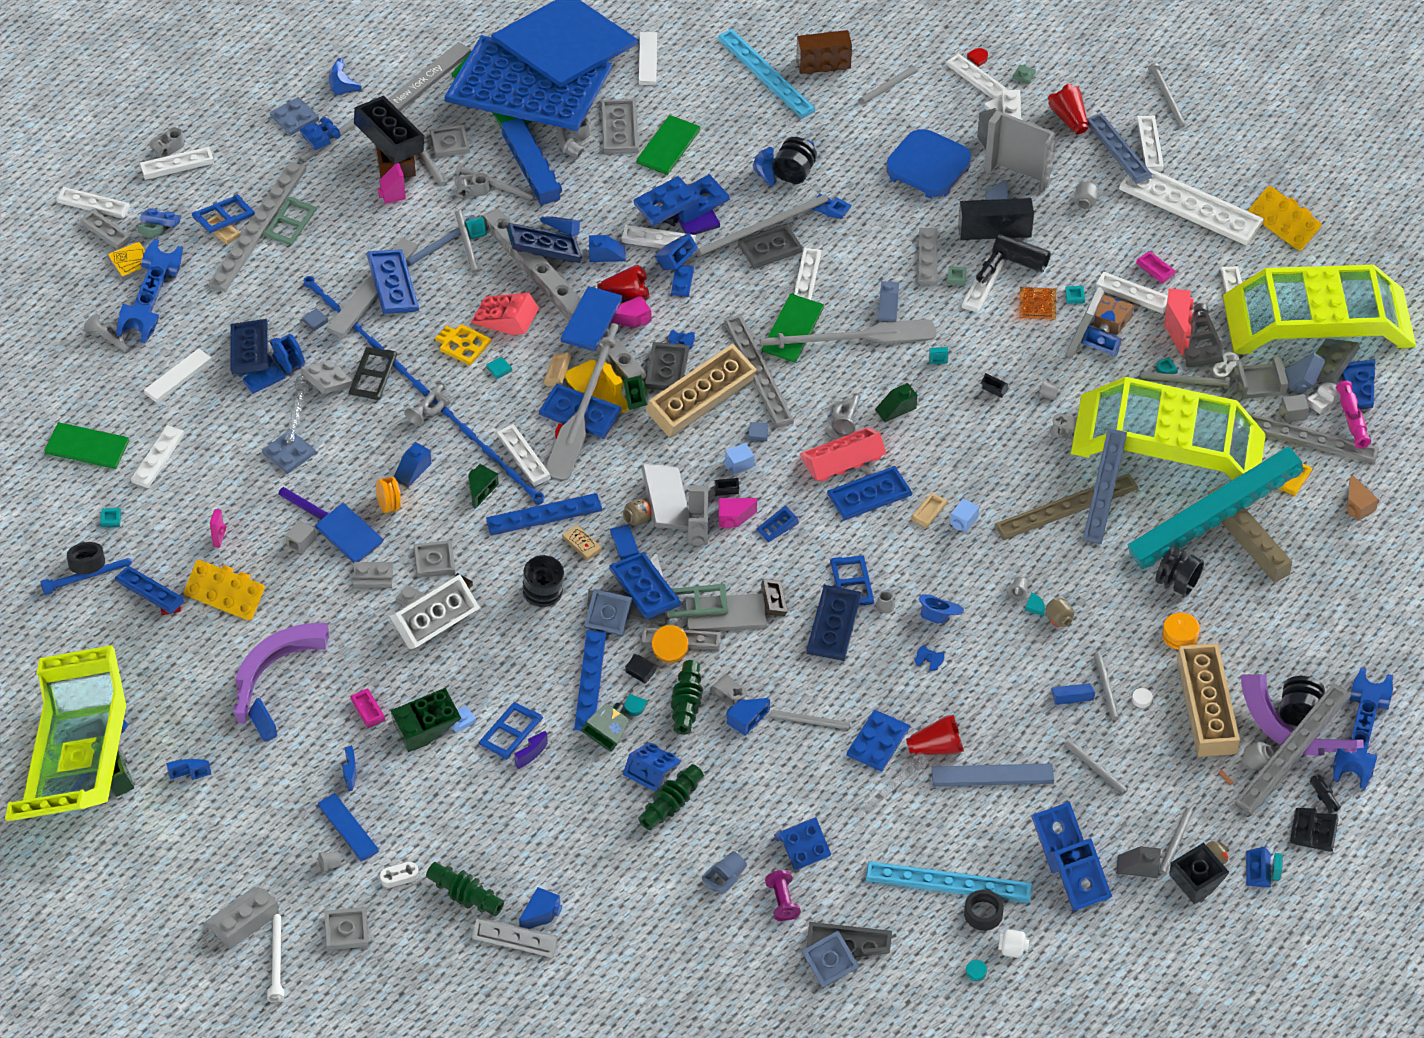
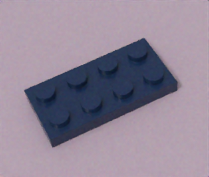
[506,223,582,263]
[230,318,269,375]
[806,585,862,661]

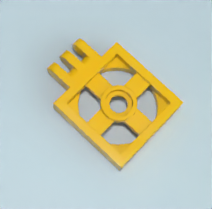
[435,324,491,366]

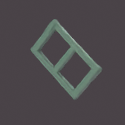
[263,197,317,245]
[668,584,729,619]

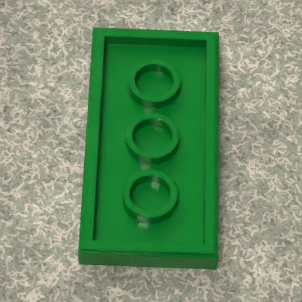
[636,115,700,175]
[762,293,824,363]
[44,422,129,469]

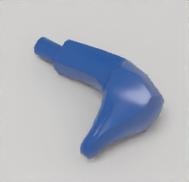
[329,58,362,95]
[753,147,775,186]

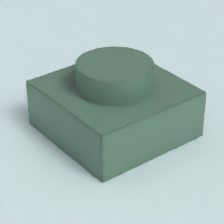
[1013,64,1036,85]
[138,223,164,238]
[947,266,967,286]

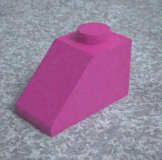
[377,163,406,204]
[611,296,652,328]
[719,498,757,529]

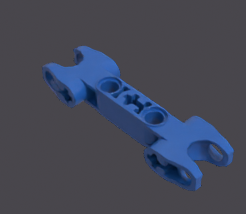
[116,239,183,343]
[1333,667,1393,789]

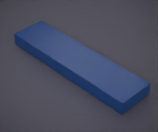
[115,566,184,614]
[318,793,379,862]

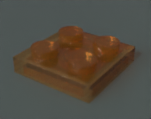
[1019,287,1056,320]

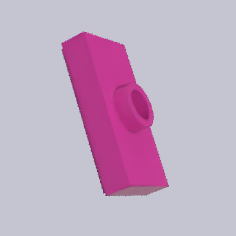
[1136,251,1175,284]
[209,509,226,547]
[350,688,385,729]

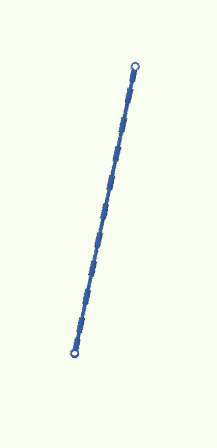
[303,276,544,504]

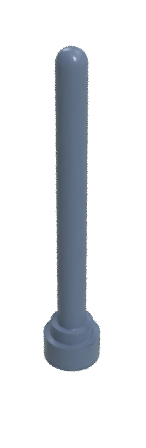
[406,215,476,266]

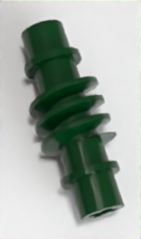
[671,660,703,735]
[638,764,704,830]
[426,862,504,917]

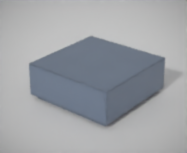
[302,308,328,331]
[748,422,768,441]

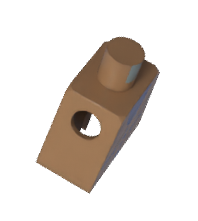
[1094,295,1134,335]

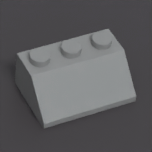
[204,887,279,950]

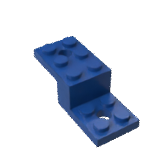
[633,174,730,226]
[1031,801,1112,911]

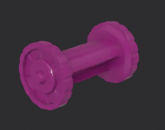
[765,870,801,922]

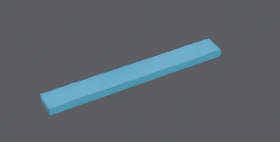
[718,29,815,118]
[866,861,1032,903]

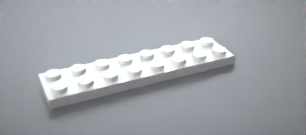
[1119,167,1264,246]

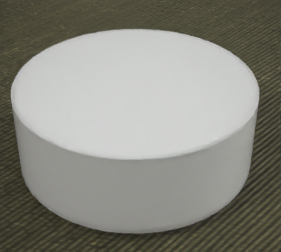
[1132,688,1153,708]

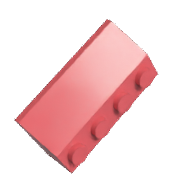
[800,427,886,481]

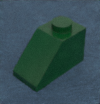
[623,375,649,410]
[875,383,918,422]
[468,464,499,509]
[110,749,134,797]

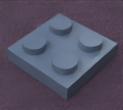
[270,97,319,136]
[262,429,316,474]
[584,589,632,637]
[802,931,859,988]

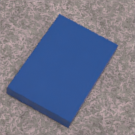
[315,502,384,563]

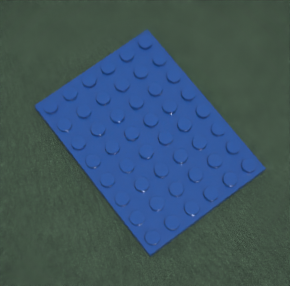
[445,35,612,131]

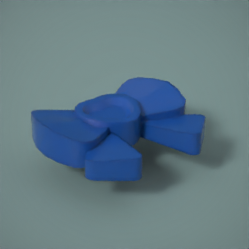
[669,330,695,350]
[914,645,944,671]

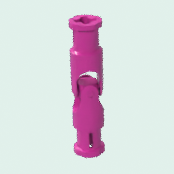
[1336,381,1371,449]

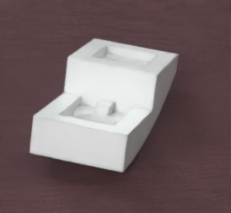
[1307,382,1340,414]

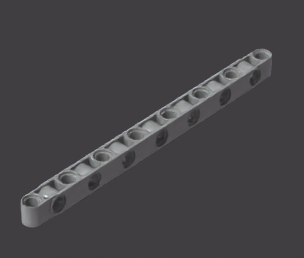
[481,208,646,381]

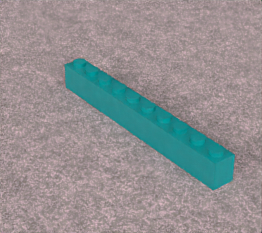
[1127,446,1303,569]

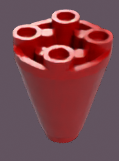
[1048,83,1088,135]
[597,265,650,300]
[906,715,964,755]

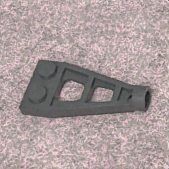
[1185,303,1224,367]

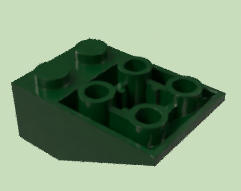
[390,687,461,752]

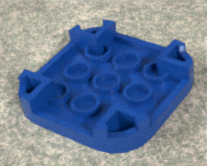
[887,129,971,199]

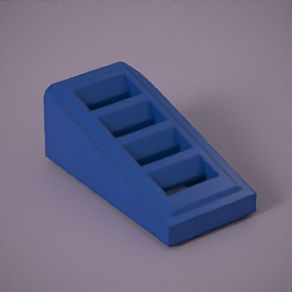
[540,216,580,236]
[756,505,799,542]

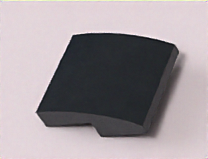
[1290,808,1339,852]

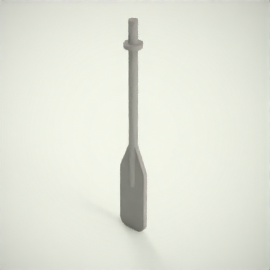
[760,319,936,348]
[545,323,619,480]

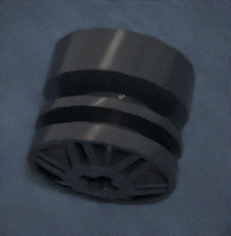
[772,137,817,184]
[1155,546,1204,597]
[522,555,564,607]
[1279,676,1325,726]

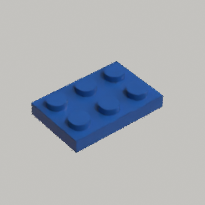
[847,709,910,772]

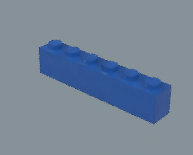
[501,118,562,205]

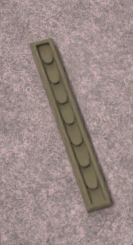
[995,473,1138,540]

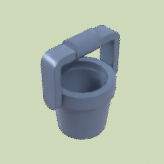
[702,851,747,894]

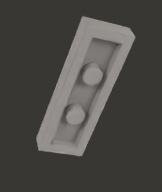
[80,209,131,250]

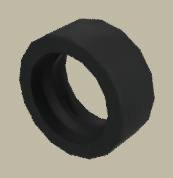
[67,542,105,574]
[964,889,1004,931]

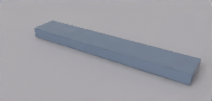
[1087,113,1152,184]
[1083,428,1127,544]
[931,763,1054,787]

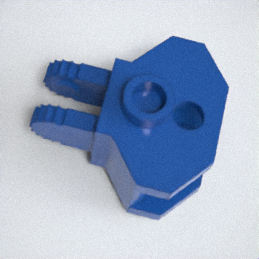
[270,334,305,375]

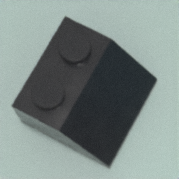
[1169,842,1229,904]

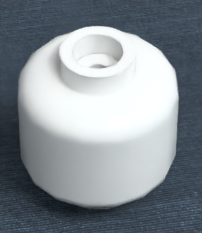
[998,929,1029,958]

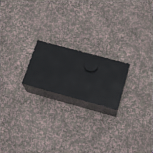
[354,95,425,164]
[958,198,1034,240]

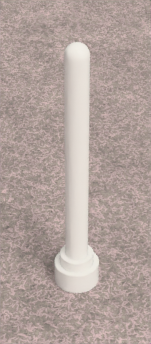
[267,914,284,1002]

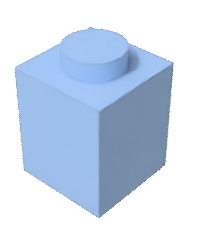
[724,443,754,475]
[950,498,979,532]

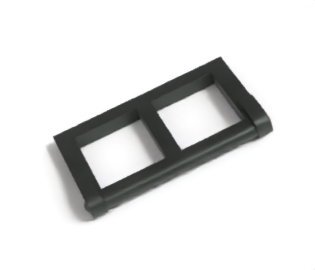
[349,347,398,400]

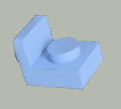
[450,705,476,733]

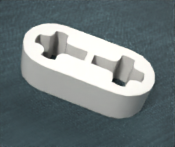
[1213,352,1239,379]
[380,862,419,888]

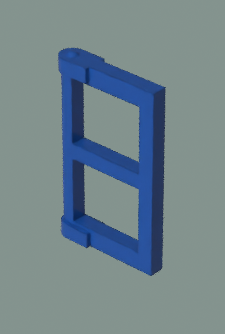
[192,194,255,233]
[830,555,874,606]
[479,702,543,760]

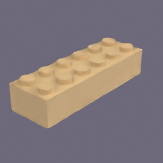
[646,344,757,438]
[1177,643,1240,757]

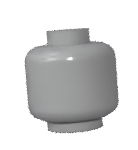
[1074,181,1099,209]
[1242,742,1274,771]

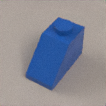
[654,233,698,270]
[589,235,626,262]
[394,442,432,487]
[726,698,770,736]
[519,887,562,929]

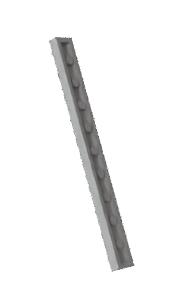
[209,162,306,292]

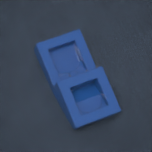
[813,193,851,219]
[610,525,639,560]
[342,745,356,791]
[166,759,211,780]

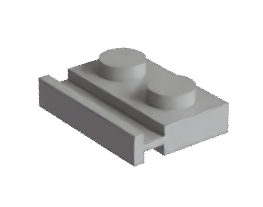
[353,562,393,588]

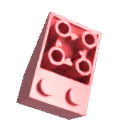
[1164,288,1194,355]
[471,293,539,335]

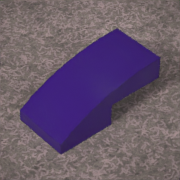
[514,731,548,769]

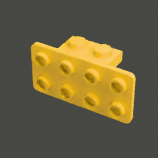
[1248,186,1322,251]
[564,359,629,414]
[183,559,265,621]

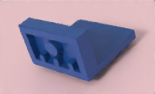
[622,743,681,792]
[774,817,831,870]

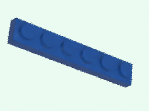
[486,493,602,536]
[575,630,606,730]

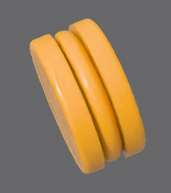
[375,476,401,513]
[1162,613,1200,650]
[652,625,688,663]

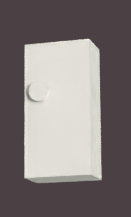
[389,574,480,650]

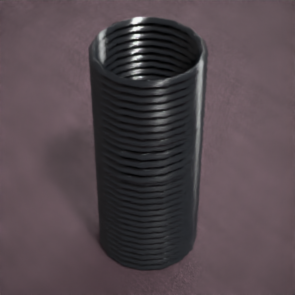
[992,233,1051,273]

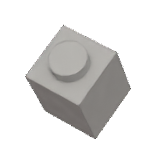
[1279,394,1309,422]
[285,520,316,554]

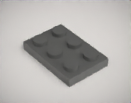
[738,223,803,269]
[1316,338,1360,383]
[645,342,689,390]

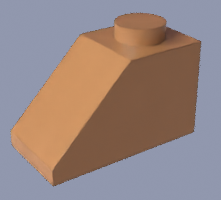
[1346,476,1379,521]

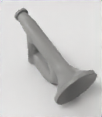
[83,314,131,353]
[404,382,450,426]
[832,393,861,435]

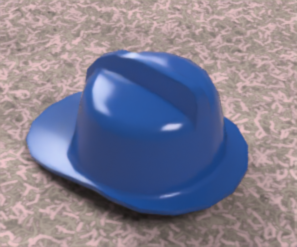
[919,594,964,624]

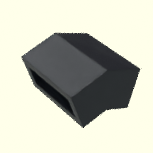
[980,373,1008,398]
[714,478,740,496]
[625,654,658,684]

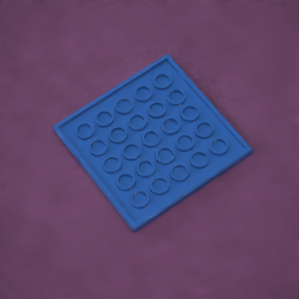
[491,0,638,87]

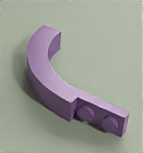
[233,623,329,724]
[1241,674,1363,756]

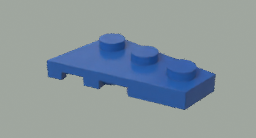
[1341,359,1375,410]

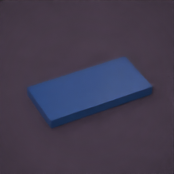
[366,249,419,314]
[561,286,622,352]
[539,383,622,439]
[827,466,912,521]
[609,552,681,620]

